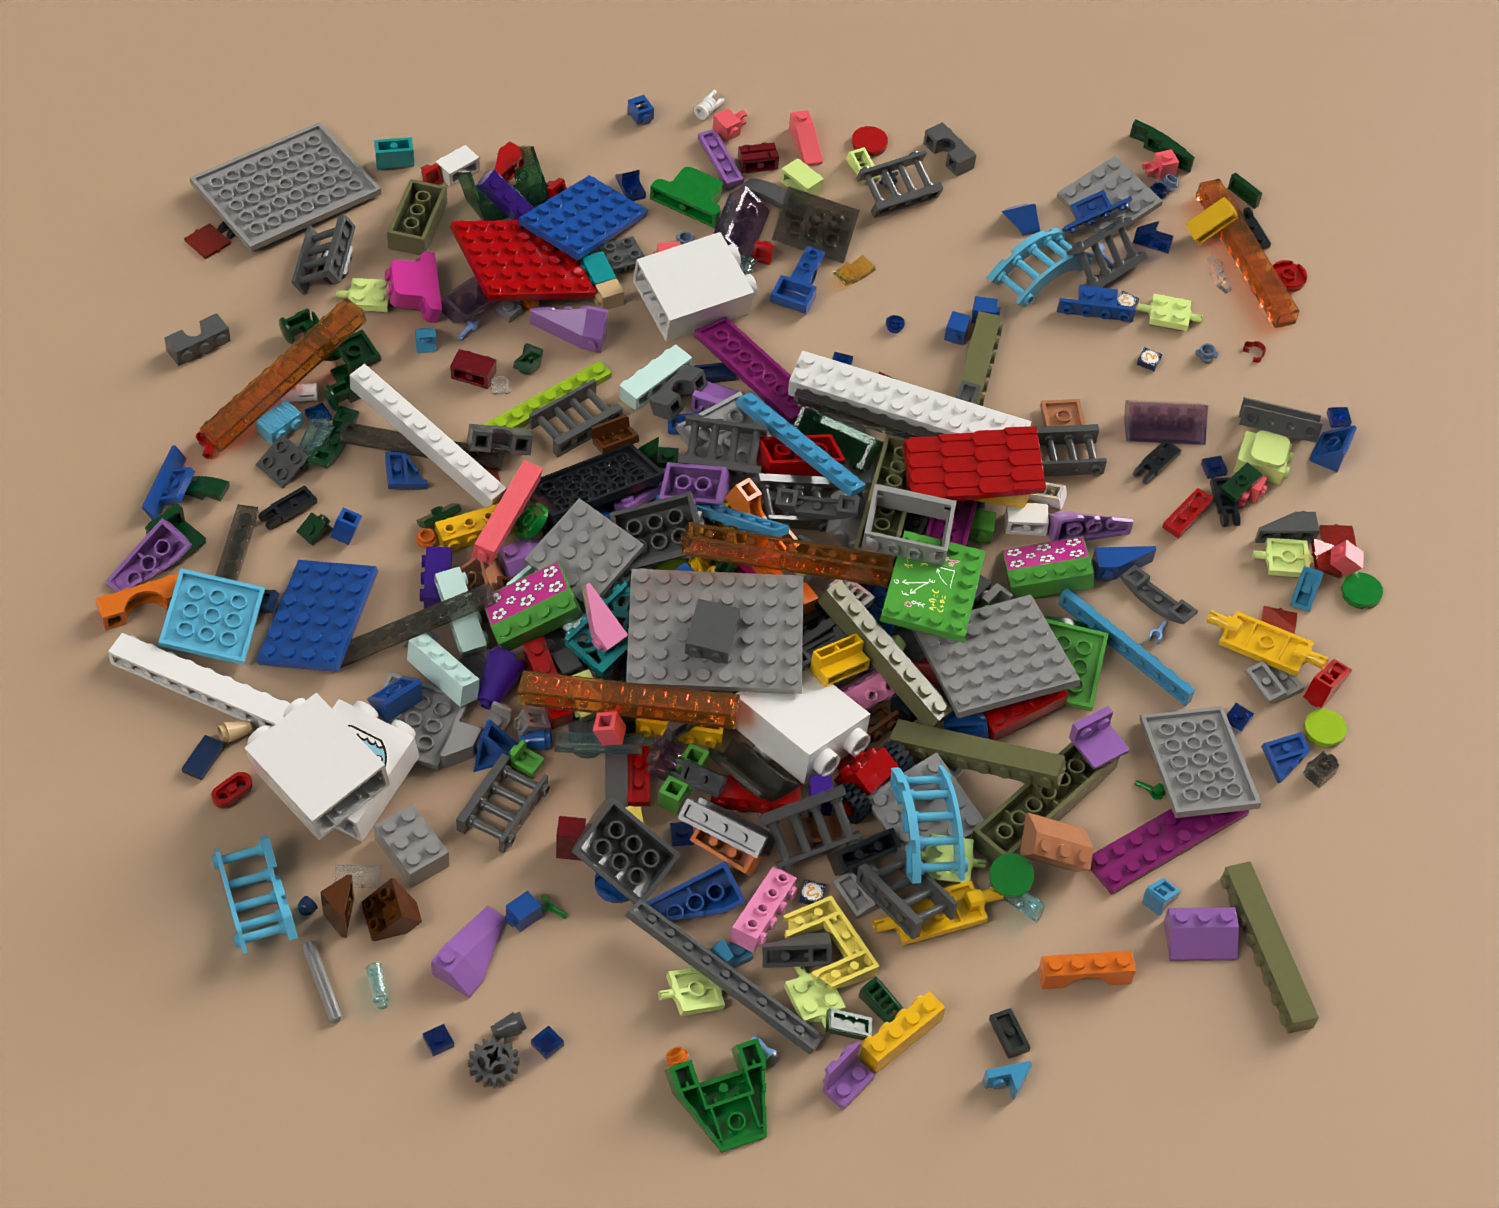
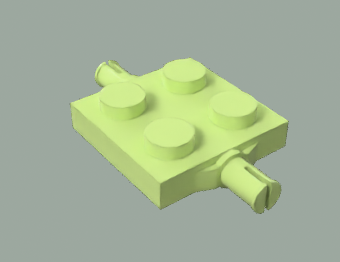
[336,278,390,312]
[1137,294,1203,331]
[1252,538,1323,577]
[921,834,987,884]
[784,966,846,1033]
[658,968,725,1016]

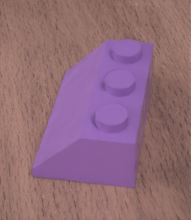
[659,462,732,506]
[1164,907,1239,961]

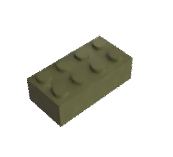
[387,179,448,255]

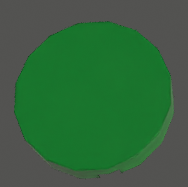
[514,502,548,541]
[1341,572,1383,609]
[989,853,1035,898]

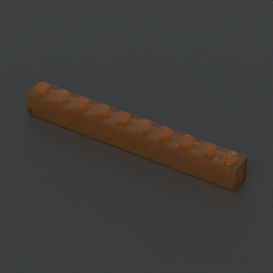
[1196,179,1299,328]
[199,298,367,452]
[681,522,894,587]
[518,671,741,729]

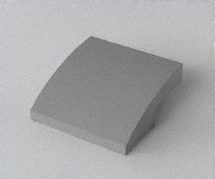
[1245,660,1304,703]
[833,861,888,918]

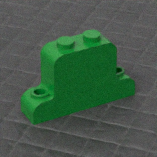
[650,167,722,228]

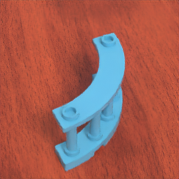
[986,228,1094,307]
[890,765,968,884]
[211,834,298,954]

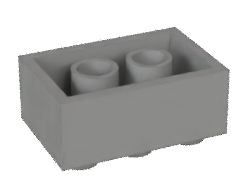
[374,804,449,888]

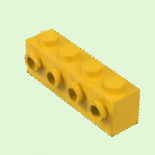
[435,504,521,552]
[635,702,726,748]
[859,991,946,1074]

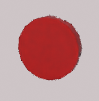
[852,126,888,156]
[1269,260,1308,292]

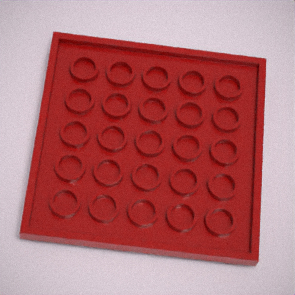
[450,220,597,301]

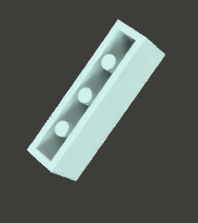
[619,344,692,411]
[434,566,489,658]
[407,633,480,707]

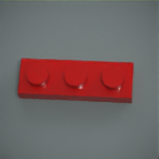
[1162,488,1214,539]
[627,746,650,806]

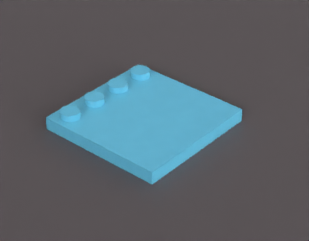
[158,568,265,665]

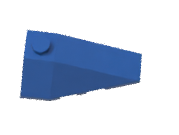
[645,861,746,921]

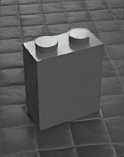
[685,599,741,664]

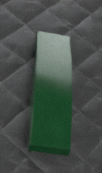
[1129,119,1195,173]

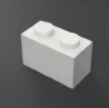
[436,145,480,187]
[1004,503,1049,536]

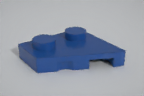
[384,452,428,489]
[1261,732,1310,783]

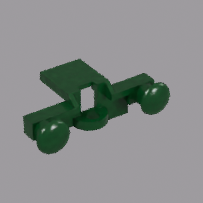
[279,308,381,411]

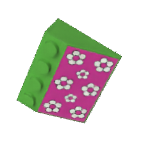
[1002,536,1094,599]
[482,561,583,651]

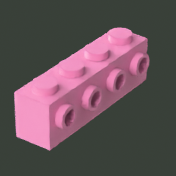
[838,669,895,710]
[729,866,798,953]

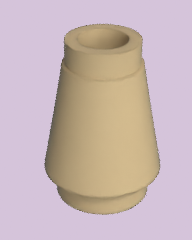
[217,720,252,744]

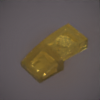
[833,255,875,286]

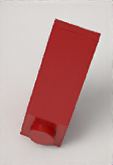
[495,141,528,182]
[1303,659,1352,708]

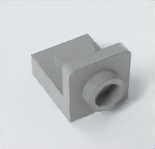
[481,701,513,732]
[514,708,551,738]

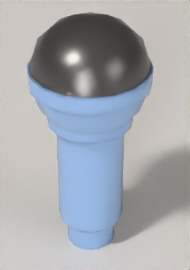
[751,1036,779,1065]

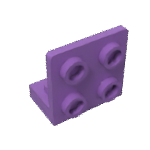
[691,381,738,412]
[1069,706,1129,769]
[822,1041,875,1110]

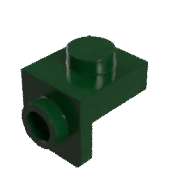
[513,343,543,374]
[296,512,333,545]

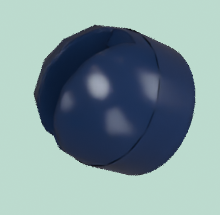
[298,896,318,916]

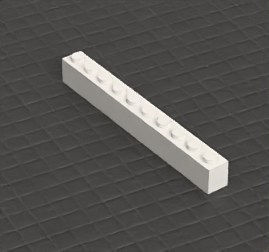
[350,364,507,507]
[108,633,290,728]

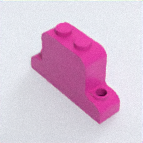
[384,252,442,323]

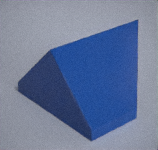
[1001,204,1040,236]
[943,708,989,738]
[473,720,519,772]

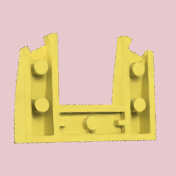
[783,896,880,990]

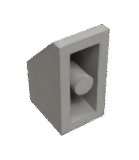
[440,721,482,768]

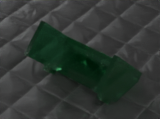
[456,145,549,221]
[794,407,884,473]

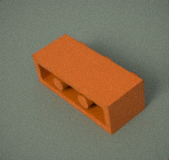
[690,828,763,877]

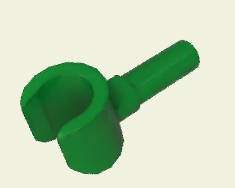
[1134,780,1165,800]
[539,894,567,919]

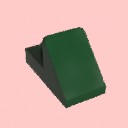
[638,437,679,468]

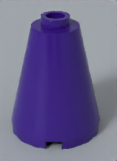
[477,647,528,710]

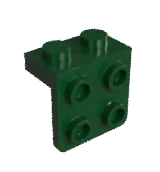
[145,503,206,564]

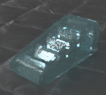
[298,419,334,456]

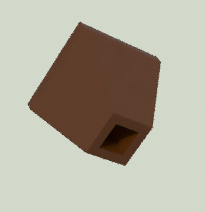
[361,878,422,941]

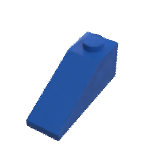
[1092,546,1156,580]

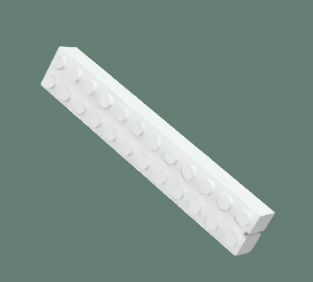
[788,350,1032,437]

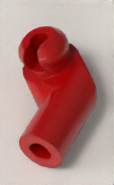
[196,430,216,459]

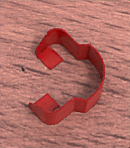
[1243,341,1266,363]

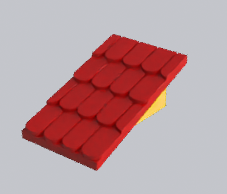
[903,426,1046,508]

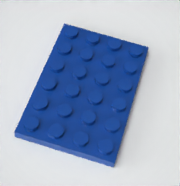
[518,175,648,261]
[256,560,378,672]

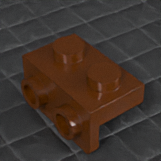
[591,415,640,454]
[867,703,900,745]
[796,815,842,848]

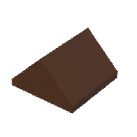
[320,874,355,938]

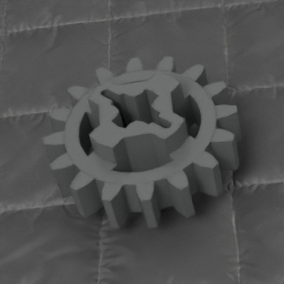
[468,1037,520,1088]

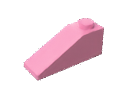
[582,582,628,654]

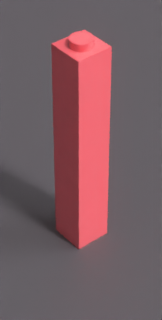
[472,460,543,565]

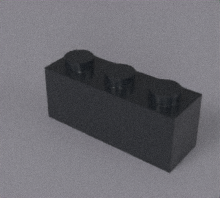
[827,827,902,876]

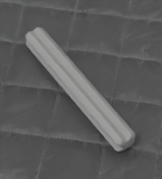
[302,941,342,1023]

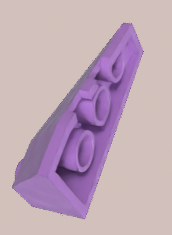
[530,306,607,353]
[1047,512,1133,541]
[105,518,192,592]
[497,538,543,577]
[431,906,506,998]

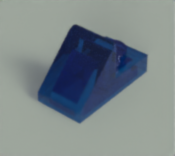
[615,170,646,201]
[1133,221,1174,254]

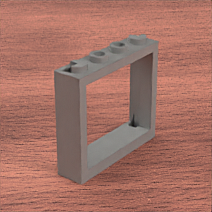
[861,484,956,566]

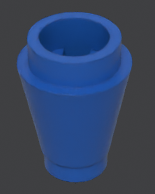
[520,729,553,750]

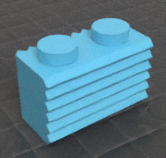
[255,399,303,445]

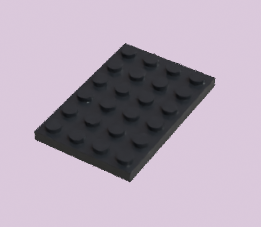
[530,443,665,523]

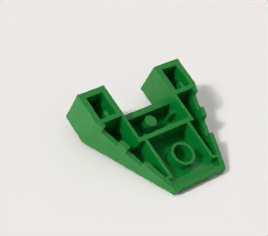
[665,1038,767,1152]

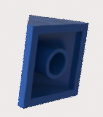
[1309,425,1357,472]
[367,676,422,722]

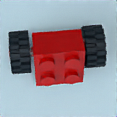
[834,740,915,824]

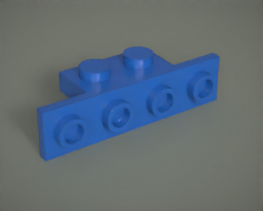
[1062,190,1133,234]
[1057,285,1136,322]
[141,445,195,520]

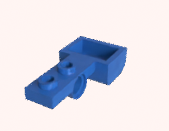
[770,246,825,314]

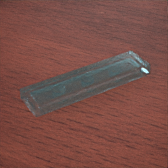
[554,732,644,754]

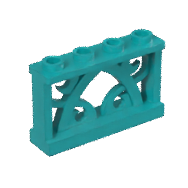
[565,582,631,680]

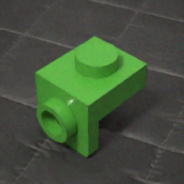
[509,739,545,778]

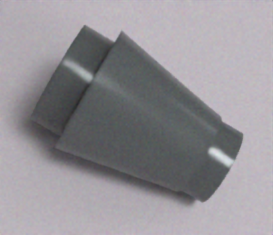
[490,1011,527,1039]

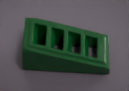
[859,976,903,1023]

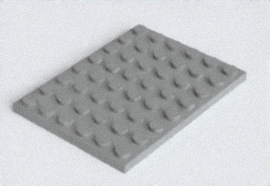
[190,122,381,252]
[626,569,803,694]

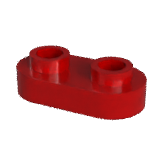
[211,772,253,808]

